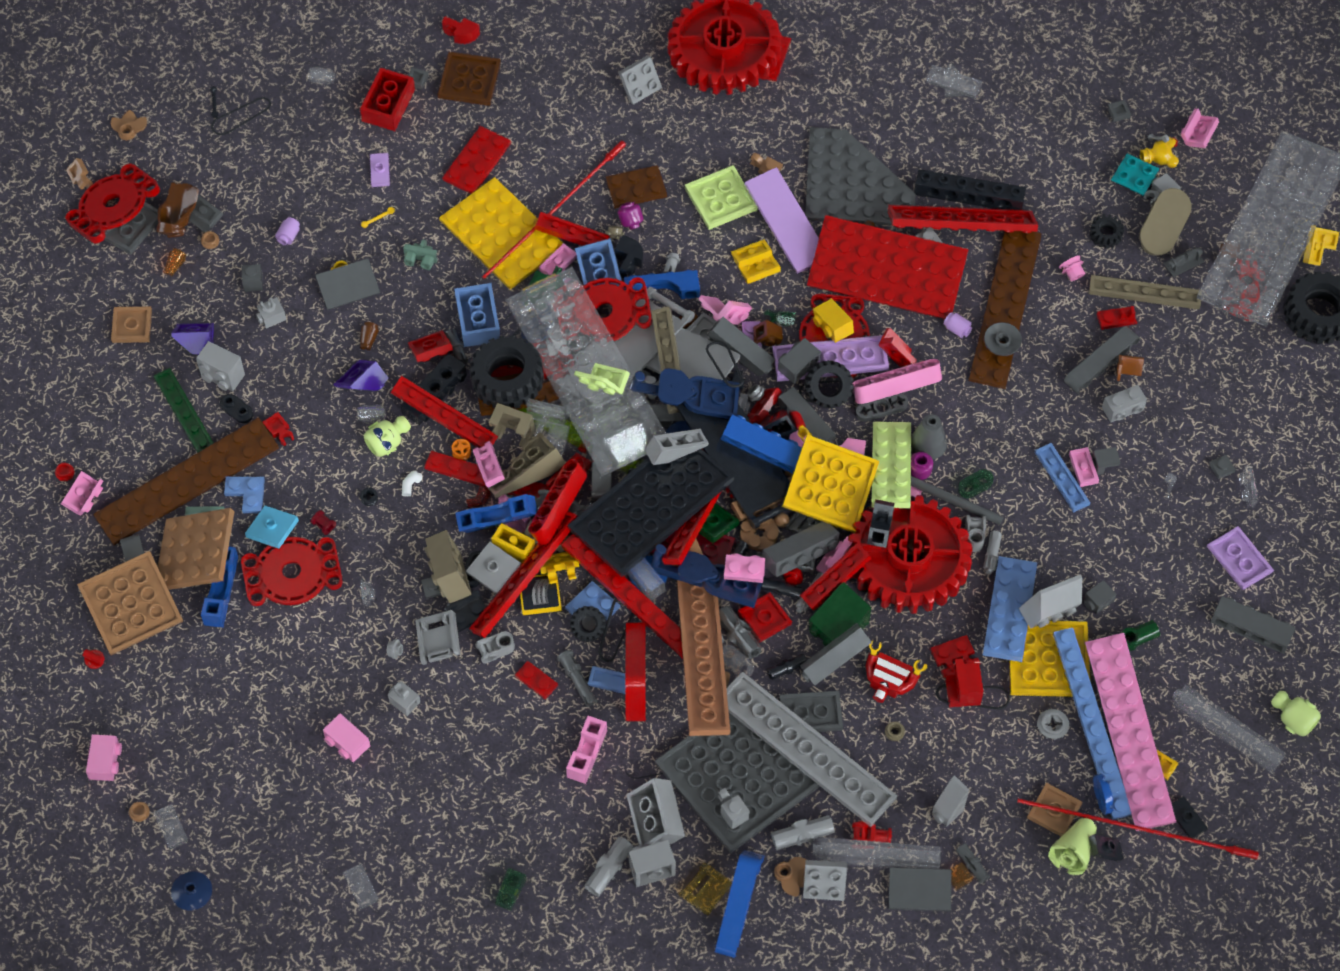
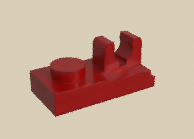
[1097,306,1137,330]

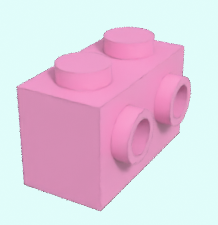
[323,714,370,762]
[86,735,122,781]

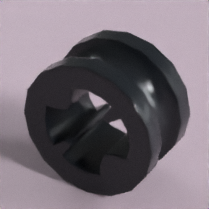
[360,488,378,506]

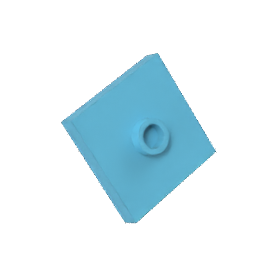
[245,506,299,549]

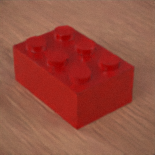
[360,68,415,131]

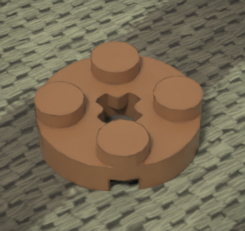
[740,514,779,552]

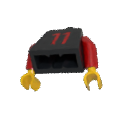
[760,407,812,442]

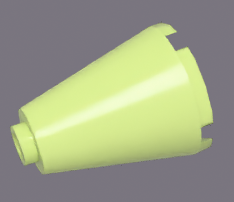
[1048,818,1097,875]

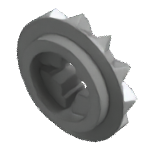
[1037,709,1069,740]

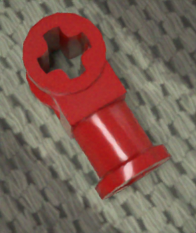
[851,822,892,847]

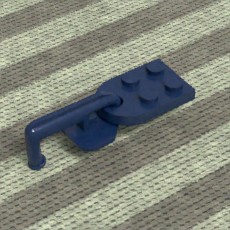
[629,368,740,419]
[651,544,764,608]

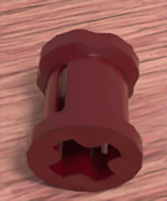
[310,510,336,535]

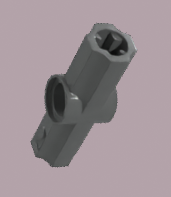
[719,606,762,660]

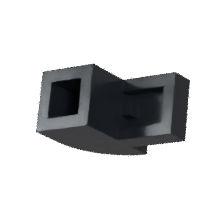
[615,235,643,278]
[867,499,895,548]

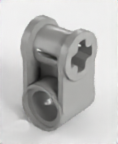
[965,515,986,552]
[475,631,515,664]

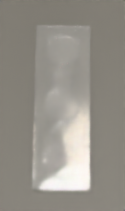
[926,65,983,99]

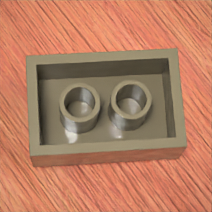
[425,530,472,603]

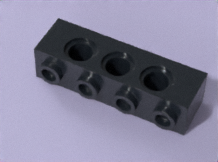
[400,353,467,425]

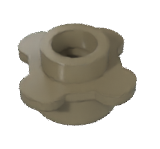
[605,226,624,239]

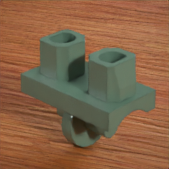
[403,239,438,270]

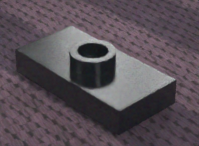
[1171,796,1208,839]
[1089,835,1124,861]

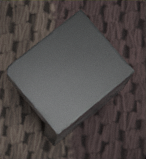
[1092,447,1120,475]

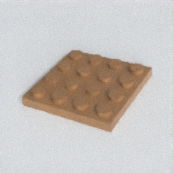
[158,508,234,590]
[77,551,184,655]

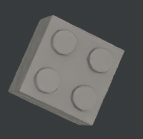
[196,341,245,392]
[629,840,676,887]

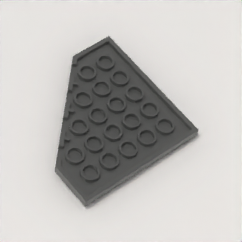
[805,127,915,227]

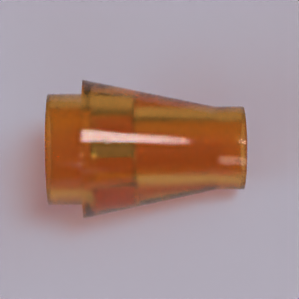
[163,248,186,277]

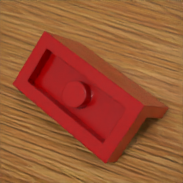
[878,328,917,367]

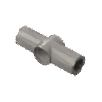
[771,815,835,851]
[585,837,633,897]

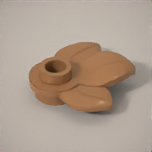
[111,110,147,140]
[774,857,807,897]

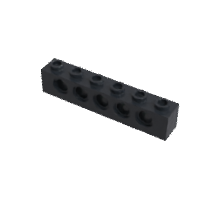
[914,169,1026,210]

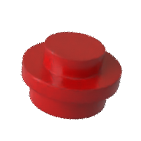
[55,463,75,481]
[784,568,803,585]

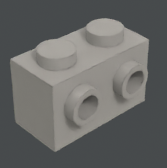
[1102,385,1147,423]

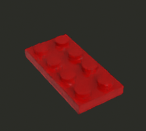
[443,126,511,194]

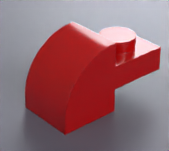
[442,16,480,44]

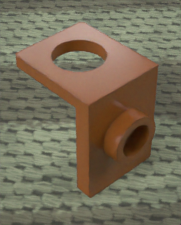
[1116,355,1144,381]

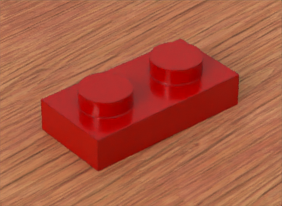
[515,661,558,700]

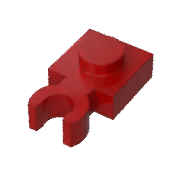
[262,412,294,446]

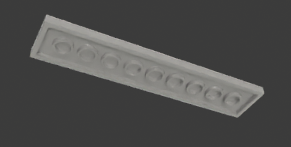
[726,672,897,827]

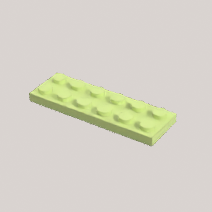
[871,422,911,508]

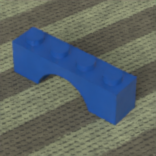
[624,270,700,303]
[456,494,537,533]
[201,547,239,628]

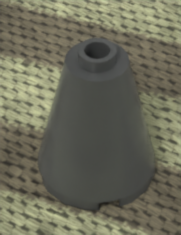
[911,414,947,459]

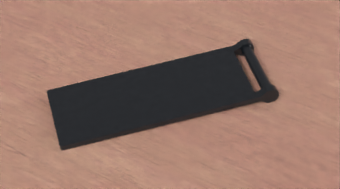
[677,403,790,529]

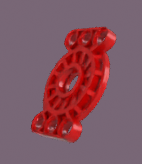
[65,164,160,244]
[557,277,653,346]
[799,294,870,378]
[241,537,343,606]

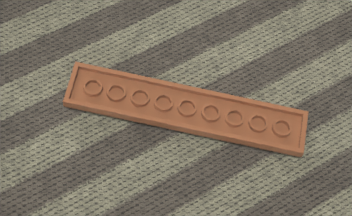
[677,580,730,736]

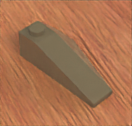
[488,432,566,498]

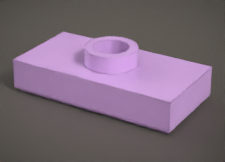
[370,153,390,187]

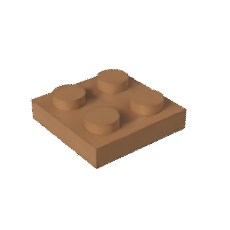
[111,307,152,343]
[1027,783,1083,836]

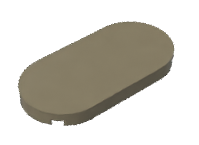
[1139,188,1192,256]

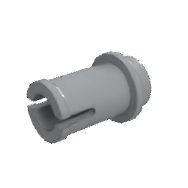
[663,253,680,273]

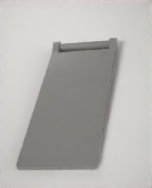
[559,286,695,413]
[590,310,740,380]

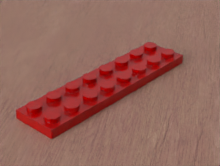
[887,205,1038,233]

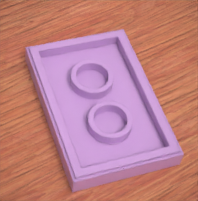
[1207,526,1274,591]

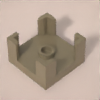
[488,403,536,447]

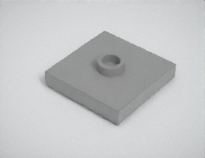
[466,542,521,594]

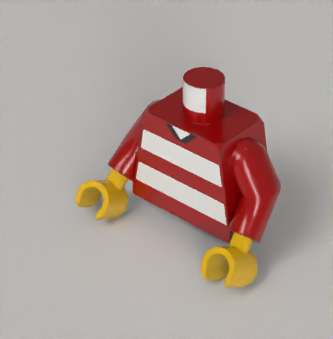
[865,640,927,703]

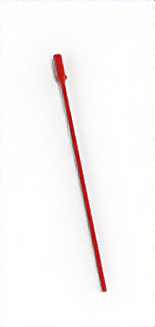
[482,141,626,279]
[1017,798,1259,859]

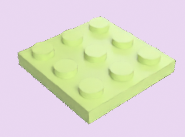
[685,165,758,230]

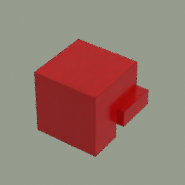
[945,659,984,707]

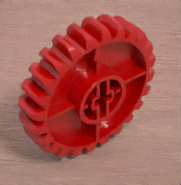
[667,0,782,95]
[847,495,973,614]

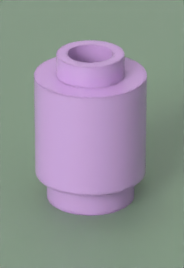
[275,217,300,245]
[944,312,972,338]

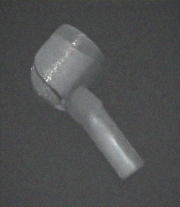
[1164,473,1177,500]

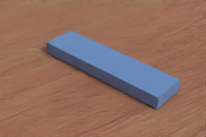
[1034,443,1090,513]

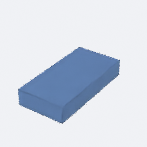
[588,666,625,694]

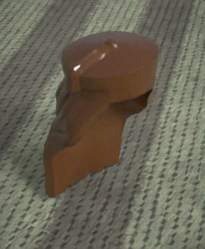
[156,182,199,238]

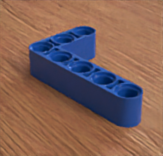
[715,850,764,958]

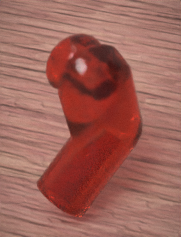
[466,486,490,509]

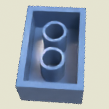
[575,239,622,291]
[454,283,500,347]

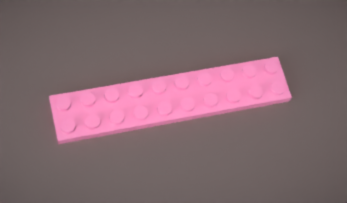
[1085,633,1176,831]

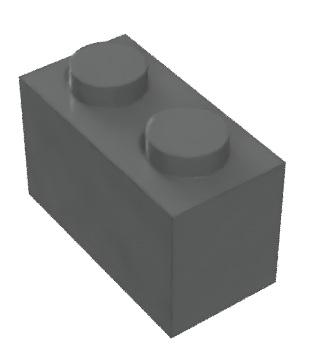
[778,338,821,384]

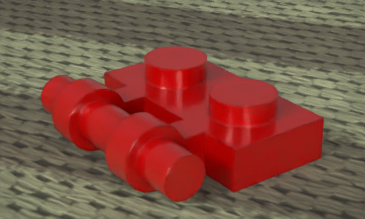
[930,635,980,677]

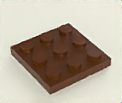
[438,52,501,106]

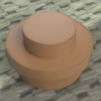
[201,231,219,249]
[129,802,150,822]

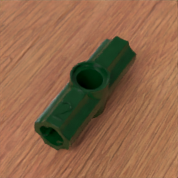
[1120,620,1160,651]

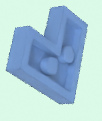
[224,477,265,513]
[565,581,621,620]

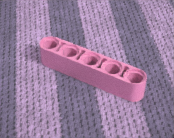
[852,359,942,404]

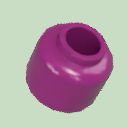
[618,201,644,230]
[911,452,933,480]

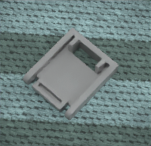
[415,610,460,665]

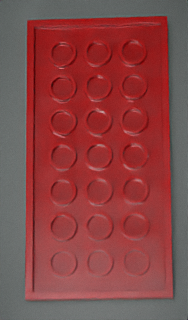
[807,215,969,319]

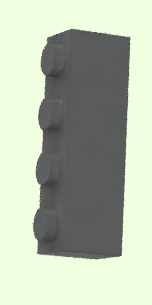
[762,522,840,577]
[1211,596,1296,654]

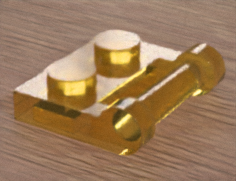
[678,862,732,916]

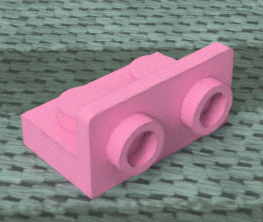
[816,536,852,573]

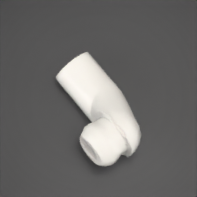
[402,471,422,496]

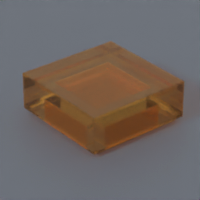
[951,862,974,891]

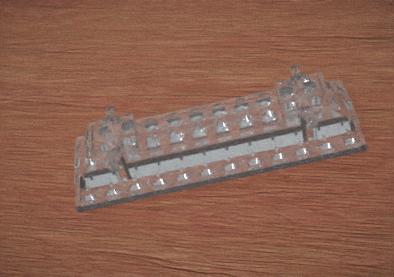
[1197,131,1340,327]
[505,267,666,477]

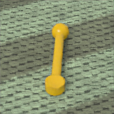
[361,207,395,228]

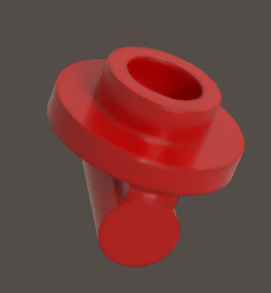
[83,649,105,669]

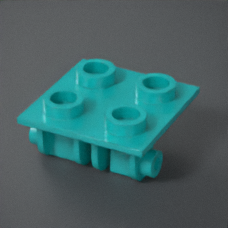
[1111,154,1159,196]

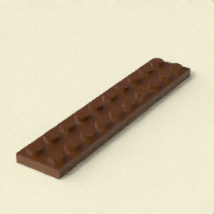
[969,231,1042,389]
[93,417,279,546]

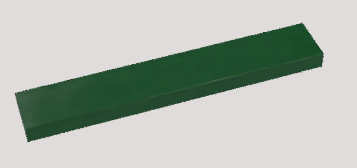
[153,368,214,453]

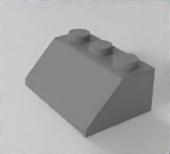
[1019,575,1082,629]
[626,778,685,847]

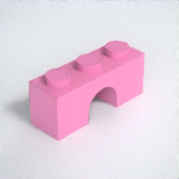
[566,716,607,784]

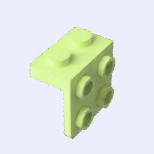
[574,363,630,395]

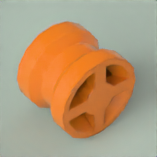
[452,439,471,461]

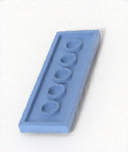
[983,556,1037,662]

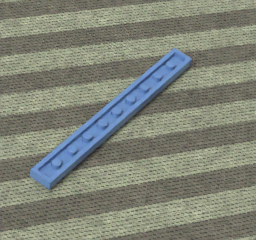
[1053,628,1132,820]

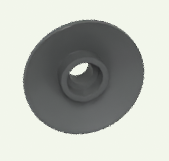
[984,323,1022,356]

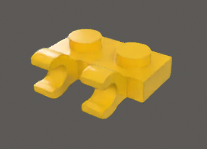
[540,552,580,584]

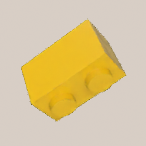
[813,298,854,343]
[491,523,535,563]

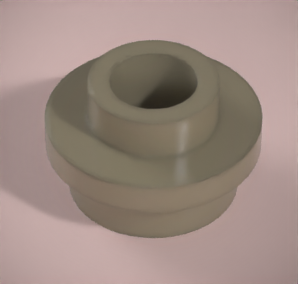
[885,722,905,741]

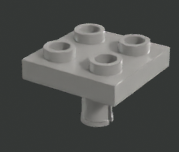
[618,55,662,104]
[803,860,847,901]

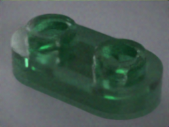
[958,469,994,498]

